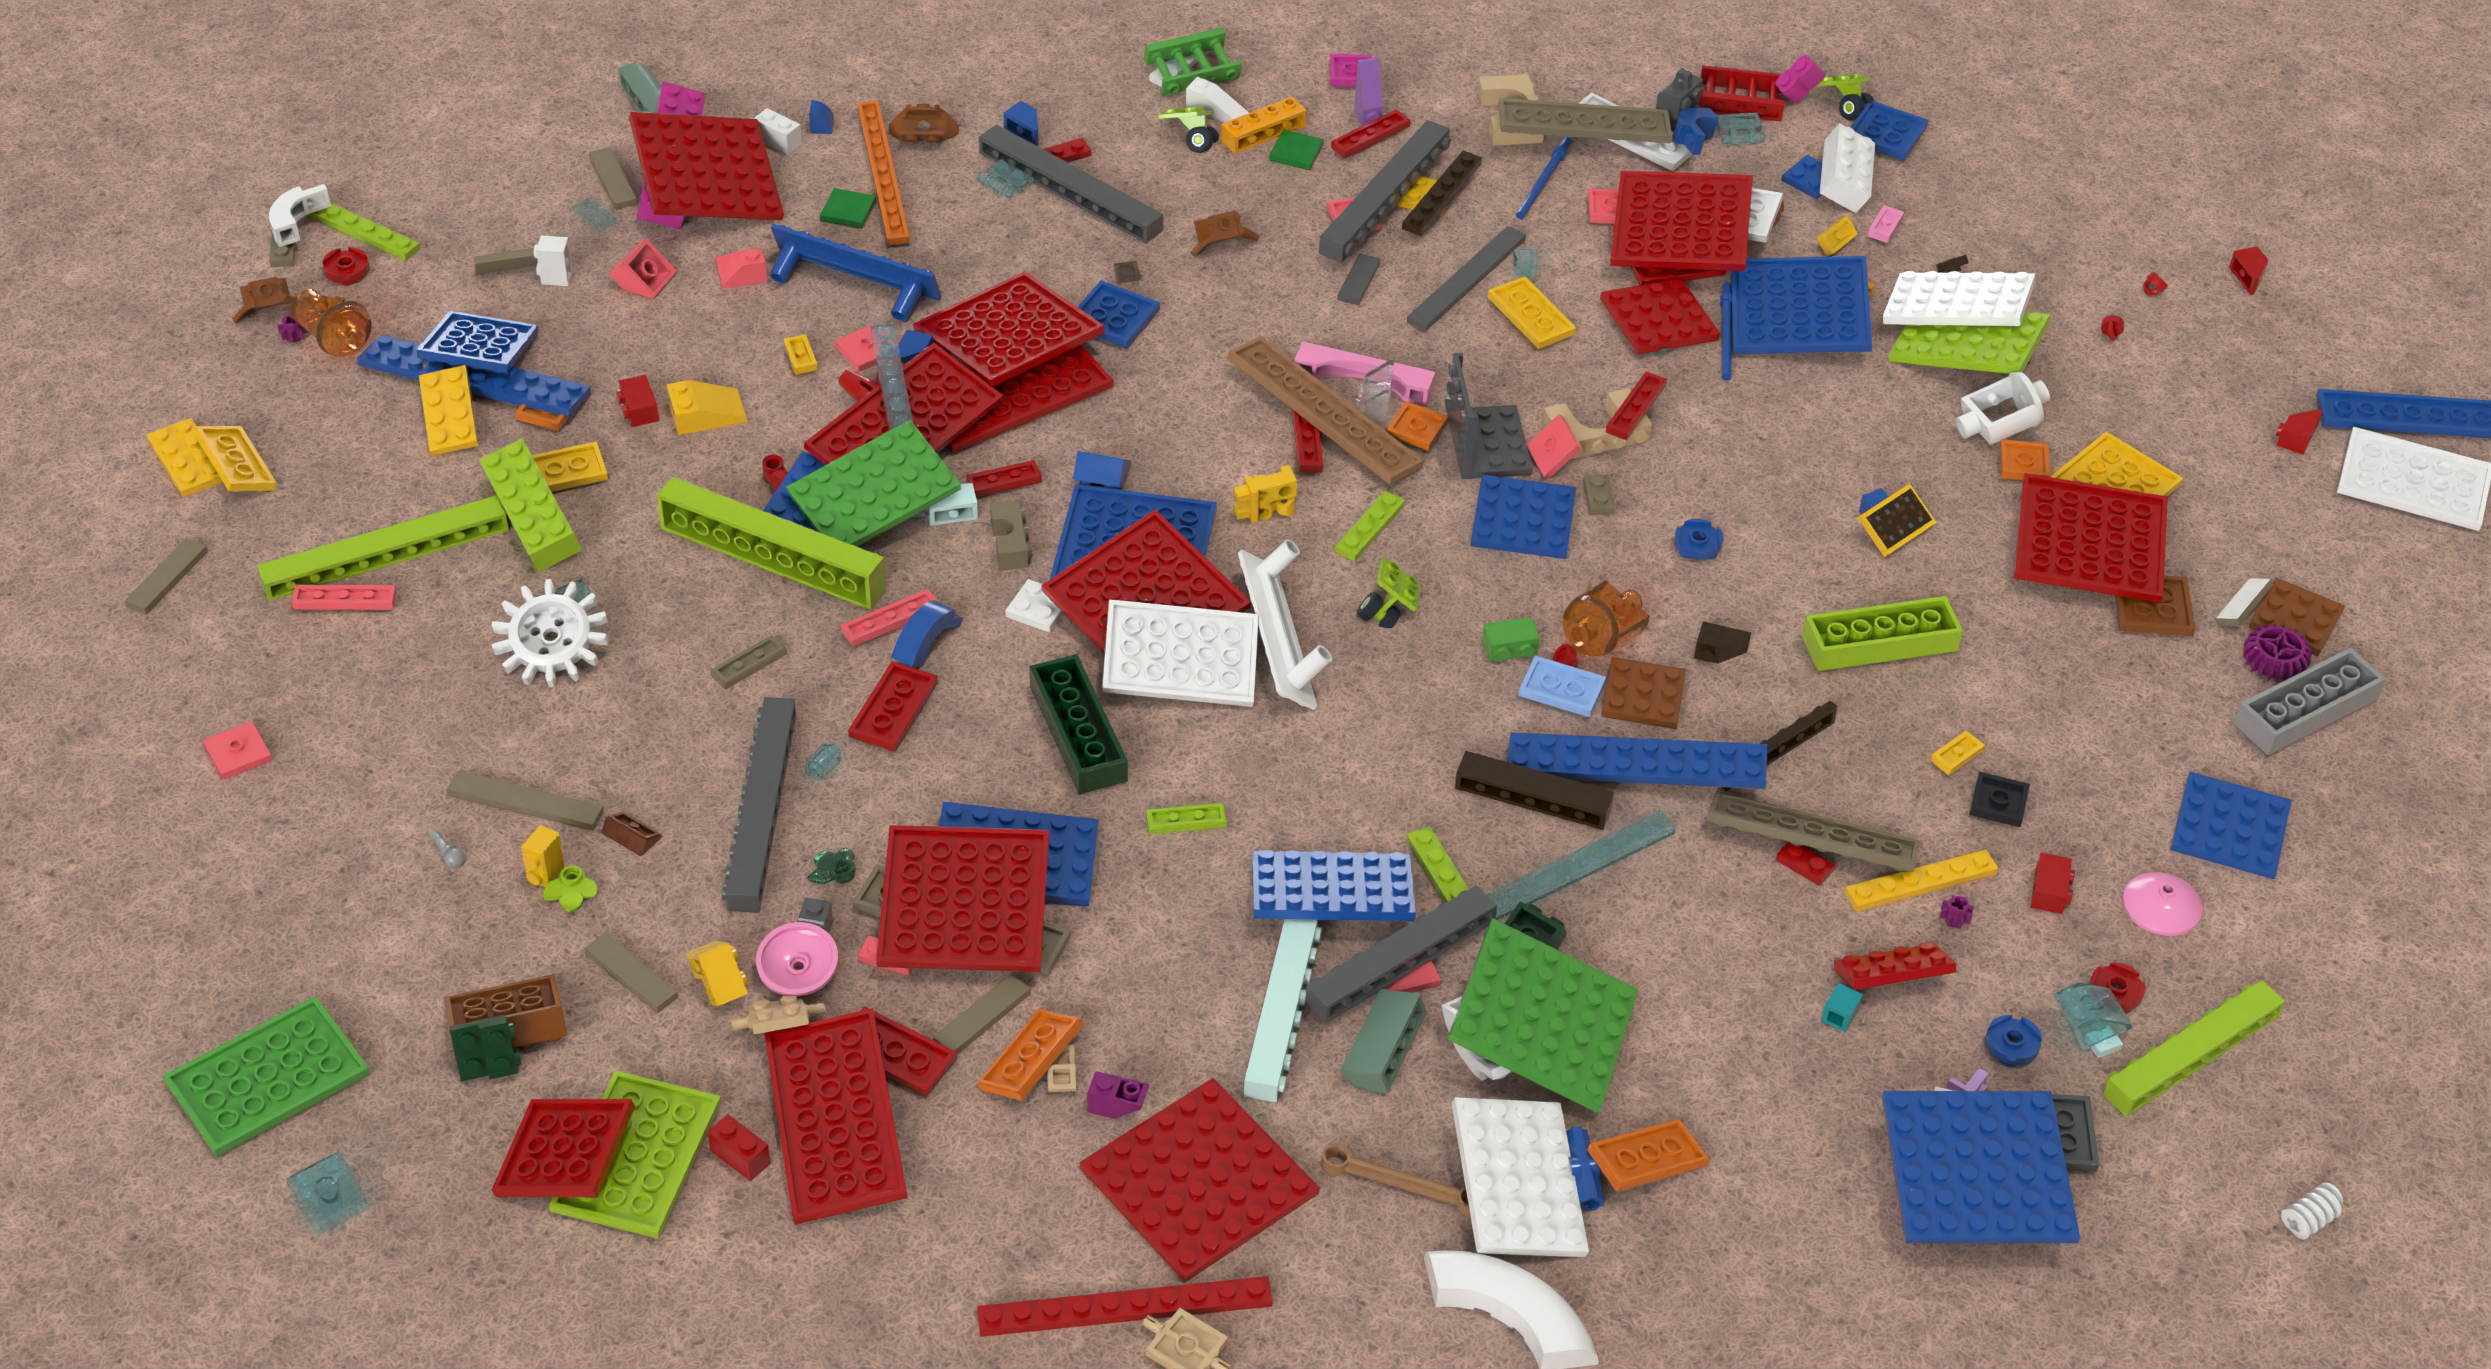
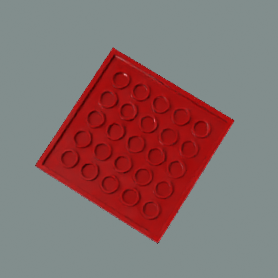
[629,112,784,220]
[1610,170,1753,271]
[913,271,1105,387]
[2014,473,2168,603]
[1041,509,1251,654]
[876,825,1049,972]
[1080,1078,1320,1283]

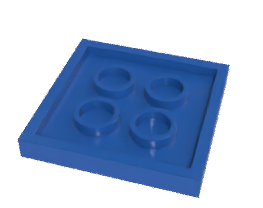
[1850,101,1929,161]
[1078,280,1160,348]

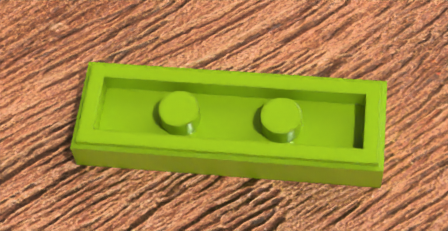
[1146,803,1227,835]

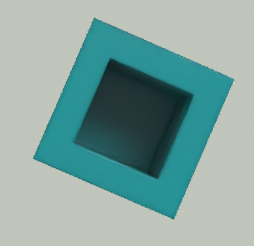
[1821,983,1863,1032]

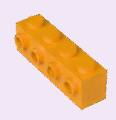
[1221,97,1307,154]

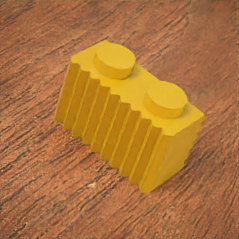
[521,825,565,887]

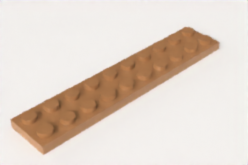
[1227,336,1424,484]

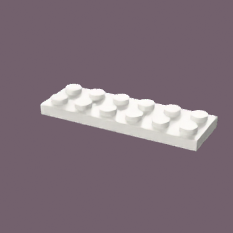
[1578,93,1692,171]

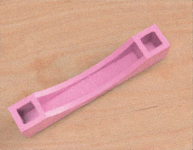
[1295,342,1436,406]

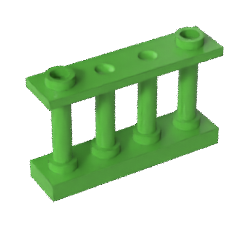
[1143,27,1242,96]

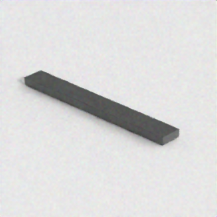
[1407,226,1526,332]

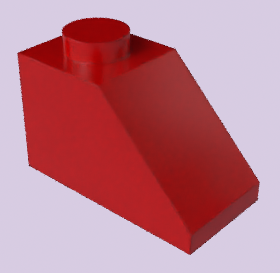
[2229,246,2268,295]
[2276,410,2323,455]

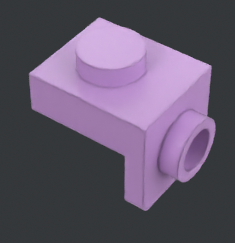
[1946,1068,1989,1091]

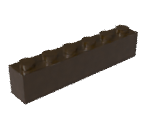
[1455,751,1614,830]

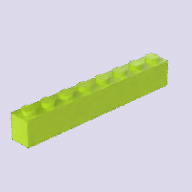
[2103,980,2286,1117]

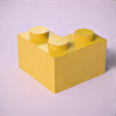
[686,940,748,1006]

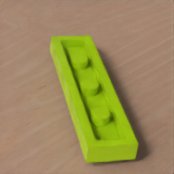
[1335,491,1405,562]
[1406,826,1469,903]

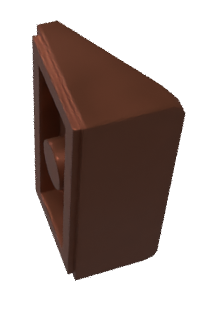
[602,811,662,856]

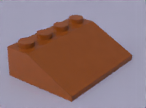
[444,974,568,1059]

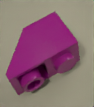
[1087,1071,1149,1119]

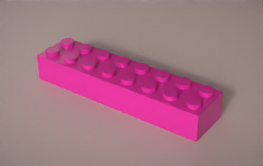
[636,81,706,229]

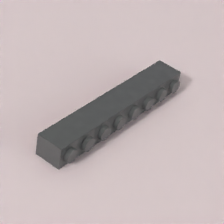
[1306,885,1497,1024]

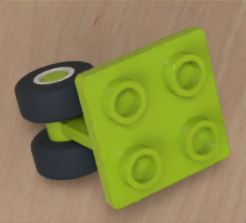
[1815,73,1875,120]
[1158,107,1219,153]
[1357,557,1421,628]

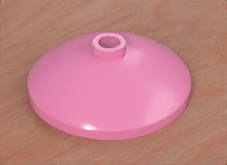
[2122,872,2203,936]
[756,922,838,997]

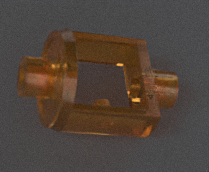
[289,289,372,357]
[1563,580,1650,656]

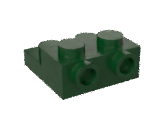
[1504,901,1567,949]
[449,1014,522,1082]

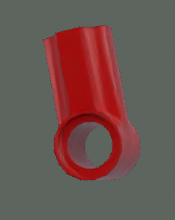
[762,454,788,492]

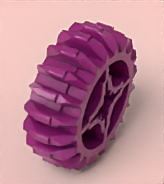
[2243,623,2312,683]

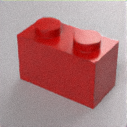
[616,374,659,427]
[2031,852,2075,914]
[707,1114,771,1182]

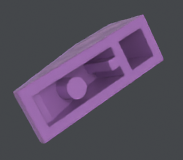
[1354,57,1384,126]

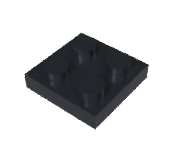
[1969,772,2030,827]

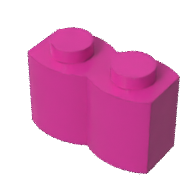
[1775,55,1826,103]

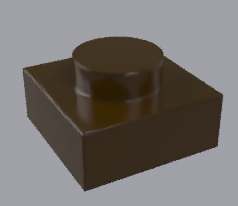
[1936,255,1969,273]

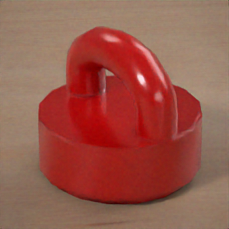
[2143,272,2168,295]
[2101,315,2124,341]
[1553,643,1578,668]

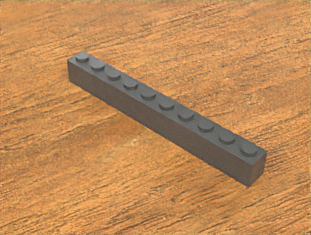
[1319,120,1451,263]
[979,125,1163,244]
[722,697,796,913]

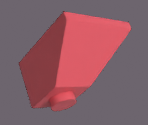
[608,238,677,299]
[715,248,767,289]

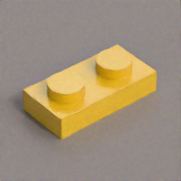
[1816,215,1858,256]
[783,334,818,375]
[1930,731,1985,776]

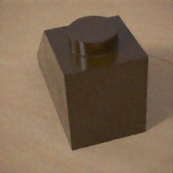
[1694,621,1751,664]

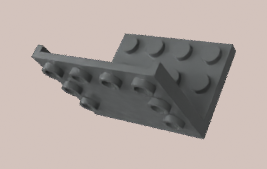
[1445,353,1533,479]

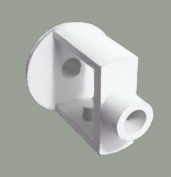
[1955,372,2050,445]

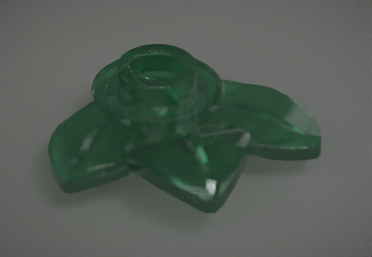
[807,848,856,884]

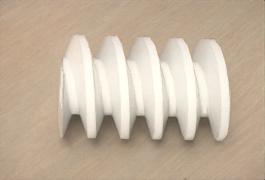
[2281,1183,2343,1240]

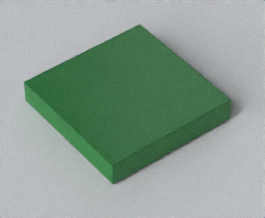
[1269,130,1324,170]
[820,188,876,229]

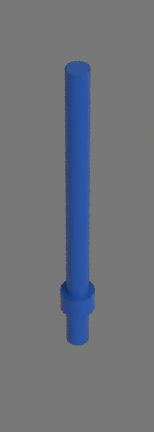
[1516,137,1572,219]
[1720,283,1732,380]

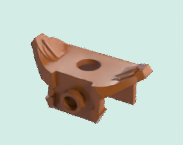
[889,103,959,143]
[1190,210,1259,255]
[232,277,307,322]

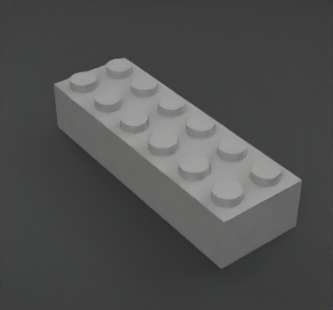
[2233,648,2386,756]

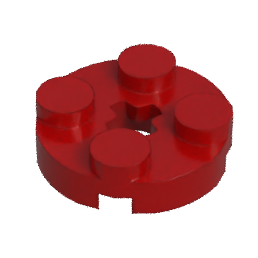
[323,247,370,286]
[2089,962,2146,1014]

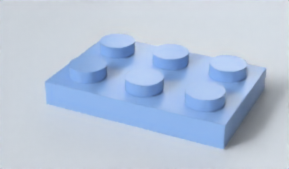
[1518,655,1606,718]

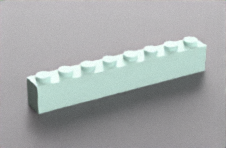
[1244,919,1322,1102]

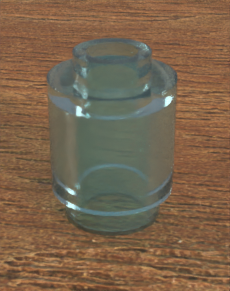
[804,743,842,781]

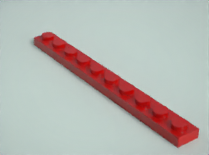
[977,1276,1273,1337]

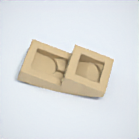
[1047,1044,1076,1092]

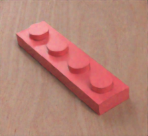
[291,585,397,610]
[841,589,938,647]

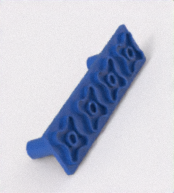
[769,224,942,321]

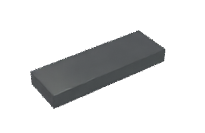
[1337,253,1380,305]

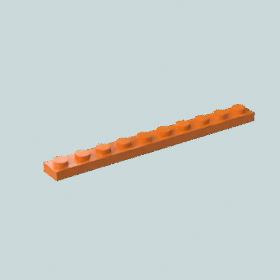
[857,100,910,246]

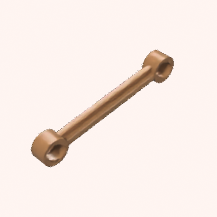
[1321,1143,1471,1217]

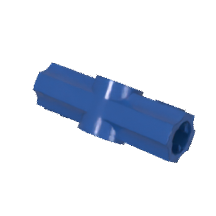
[1566,1126,1604,1211]

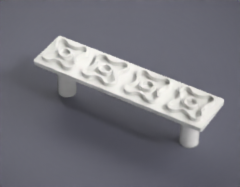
[1238,539,1332,710]

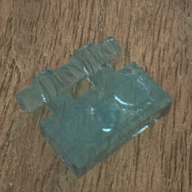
[1716,113,1765,146]
[976,159,1034,199]

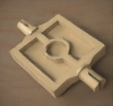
[730,995,826,1034]
[1142,1308,1232,1369]

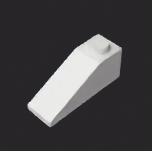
[1186,77,1249,123]

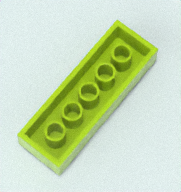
[479,438,583,572]
[1802,596,1963,671]

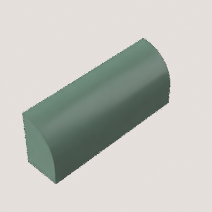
[618,63,662,113]
[1341,989,1427,1094]

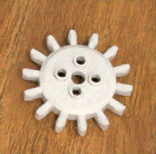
[491,579,609,688]

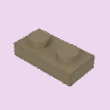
[269,232,296,267]
[1583,475,1614,515]

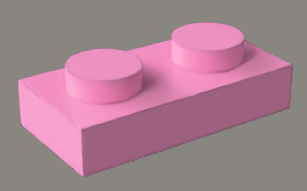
[1868,205,1904,243]

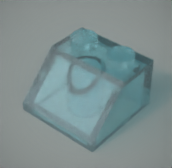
[2054,982,2132,1050]
[286,1151,370,1237]

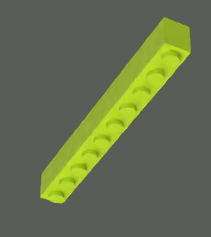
[257,495,509,601]

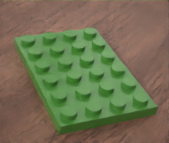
[786,420,961,546]
[162,996,370,1157]

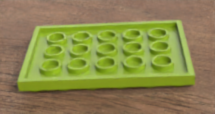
[1888,312,2051,374]
[549,1070,722,1239]

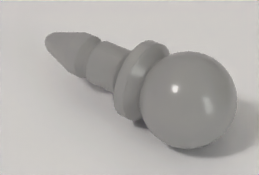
[428,827,466,868]

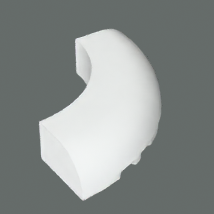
[1424,1250,1599,1369]

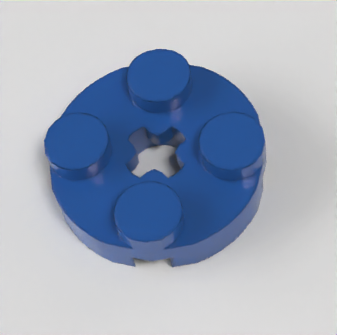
[1674,519,1723,559]
[1985,1015,2042,1067]

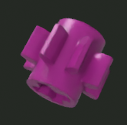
[277,314,309,343]
[1939,895,1974,929]

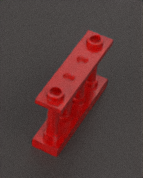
[1699,65,1785,122]

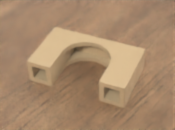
[1477,74,1544,146]
[1542,388,1652,459]

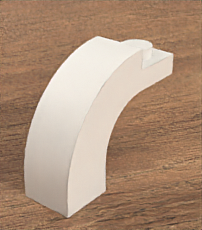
[269,184,331,247]
[1441,996,1513,1081]

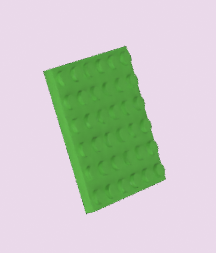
[1447,918,1638,1113]

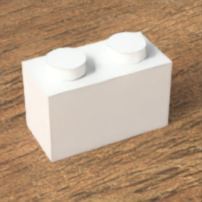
[753,108,802,155]
[534,235,573,286]

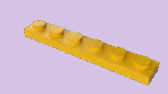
[1844,849,1999,912]

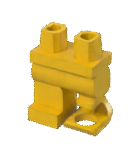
[1233,465,1297,523]

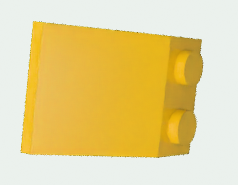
[666,380,748,435]

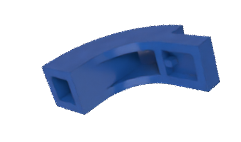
[1672,108,1719,155]
[891,600,963,667]

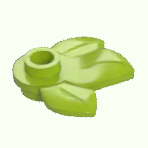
[543,865,598,912]

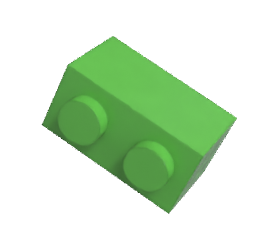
[1482,617,1540,662]

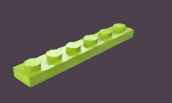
[305,203,421,261]

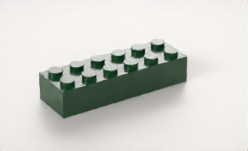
[1029,654,1128,794]

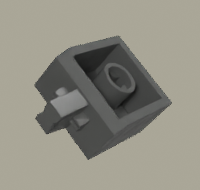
[1656,68,1703,132]

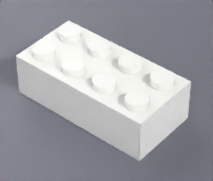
[1820,123,1875,213]

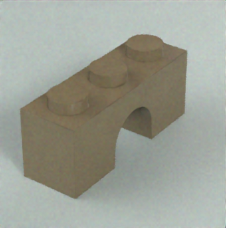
[990,500,1032,570]

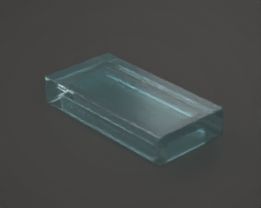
[572,197,617,233]

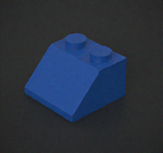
[1073,451,1132,489]

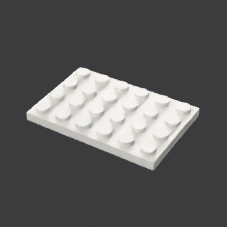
[1883,271,2035,326]
[2337,427,2491,531]
[1102,599,1258,707]
[1451,1097,1589,1257]

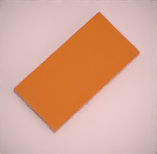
[976,1009,1084,1101]
[1587,1119,1710,1192]

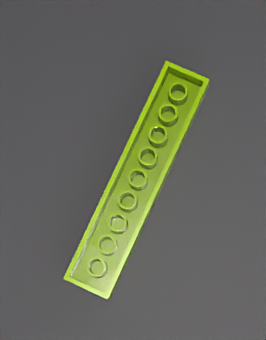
[657,477,886,610]

